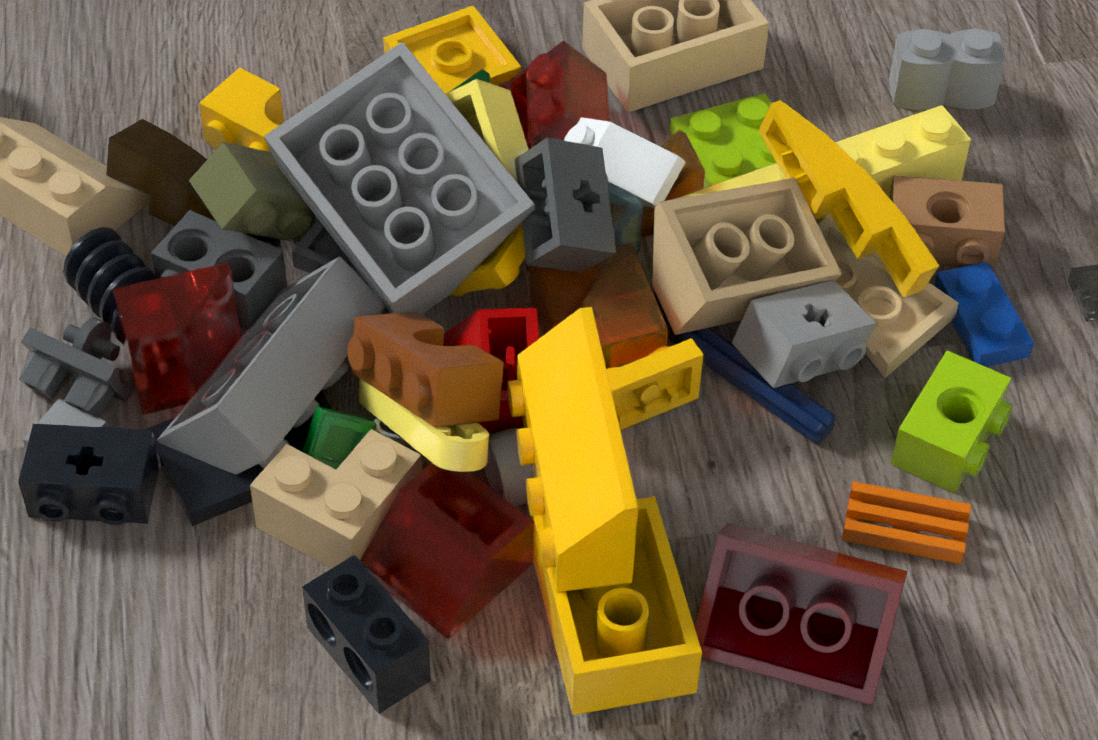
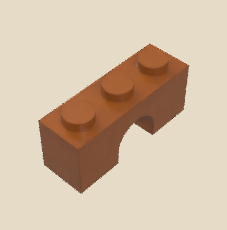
[348,312,504,427]

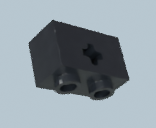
[18,424,160,525]

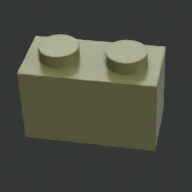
[189,142,315,241]

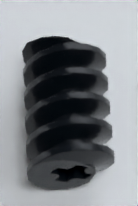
[63,227,180,348]

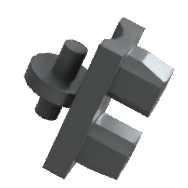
[19,317,135,418]

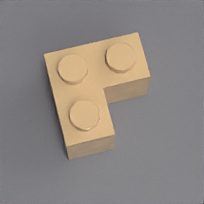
[250,429,423,569]

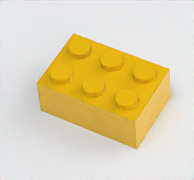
[533,496,702,715]

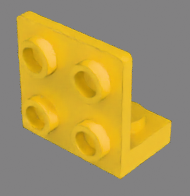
[598,314,703,430]

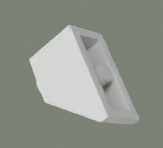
[564,117,686,208]

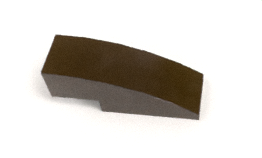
[106,119,264,240]

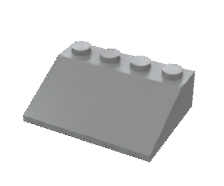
[264,42,535,314]

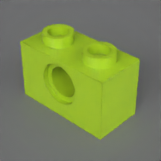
[891,350,1013,494]

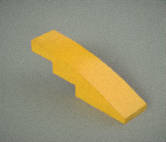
[758,100,939,298]

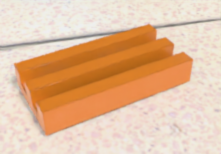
[841,481,972,564]

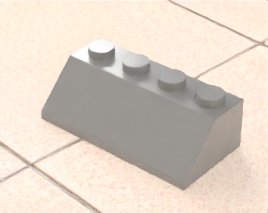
[157,256,386,474]

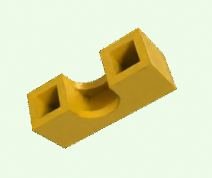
[199,67,284,152]

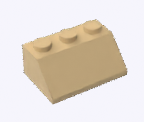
[0,117,150,256]
[652,178,842,335]

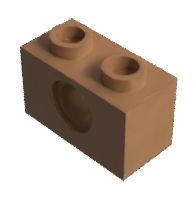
[889,176,1005,269]

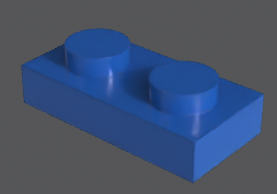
[934,262,1034,367]

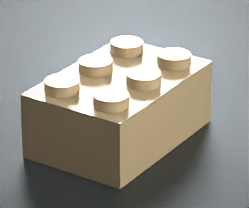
[582,0,769,113]

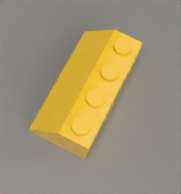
[507,307,638,592]

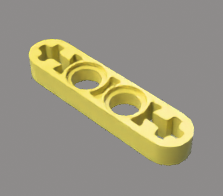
[358,378,489,472]

